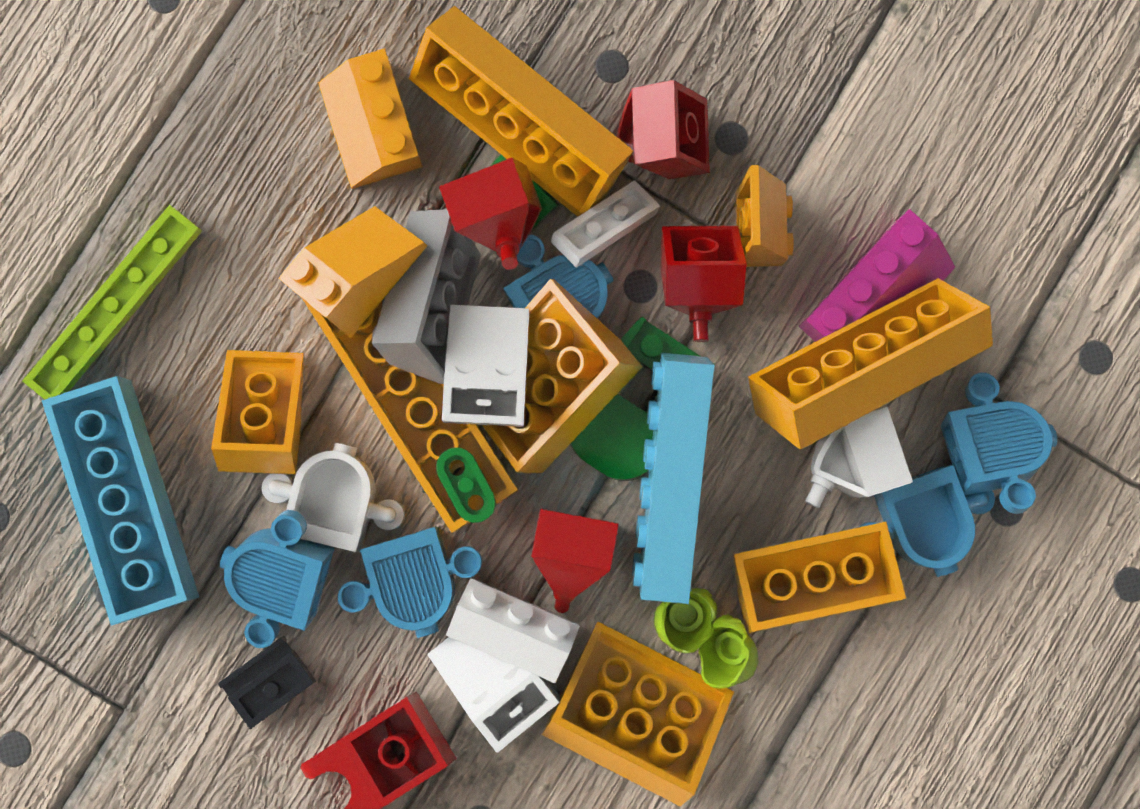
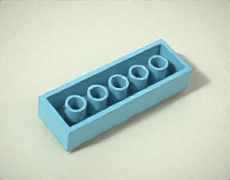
[632,353,714,604]
[42,376,199,626]

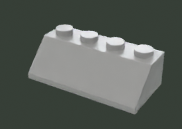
[372,209,481,384]

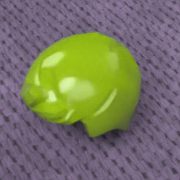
[653,588,717,654]
[698,614,759,689]

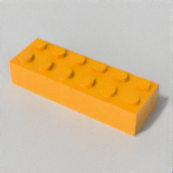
[408,6,633,217]
[748,278,993,450]

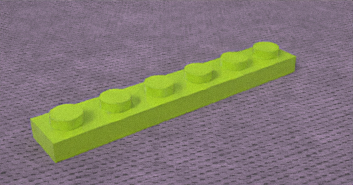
[22,204,202,400]

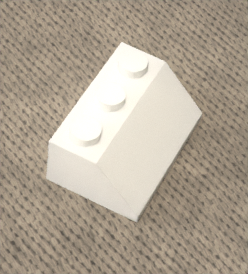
[446,578,580,683]

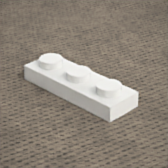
[550,180,660,268]

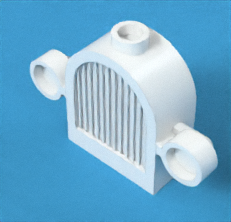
[262,443,405,552]

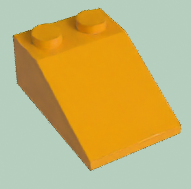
[735,165,794,267]
[279,206,427,338]
[211,350,304,474]

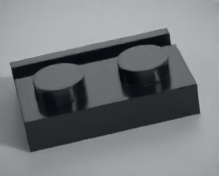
[218,636,316,730]

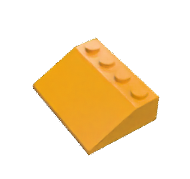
[482,279,642,473]
[541,621,734,807]

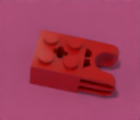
[300,692,457,809]

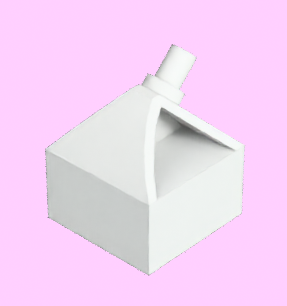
[805,407,913,508]

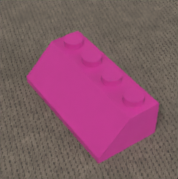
[798,209,955,342]

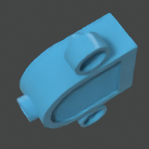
[503,235,614,320]
[940,373,1057,514]
[857,465,995,577]
[220,510,334,648]
[338,526,482,638]

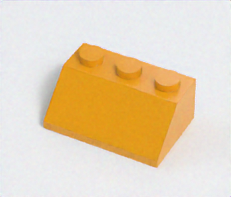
[318,48,423,189]

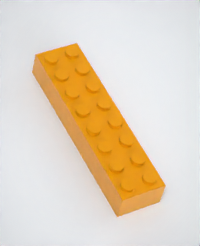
[284,270,519,533]

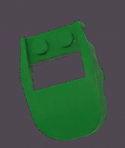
[570,316,715,481]

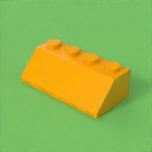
[733,522,906,633]

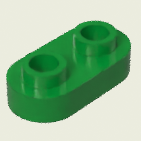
[436,448,496,523]

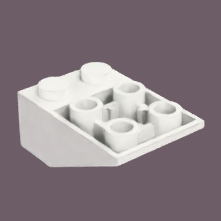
[442,305,529,427]
[427,637,560,753]

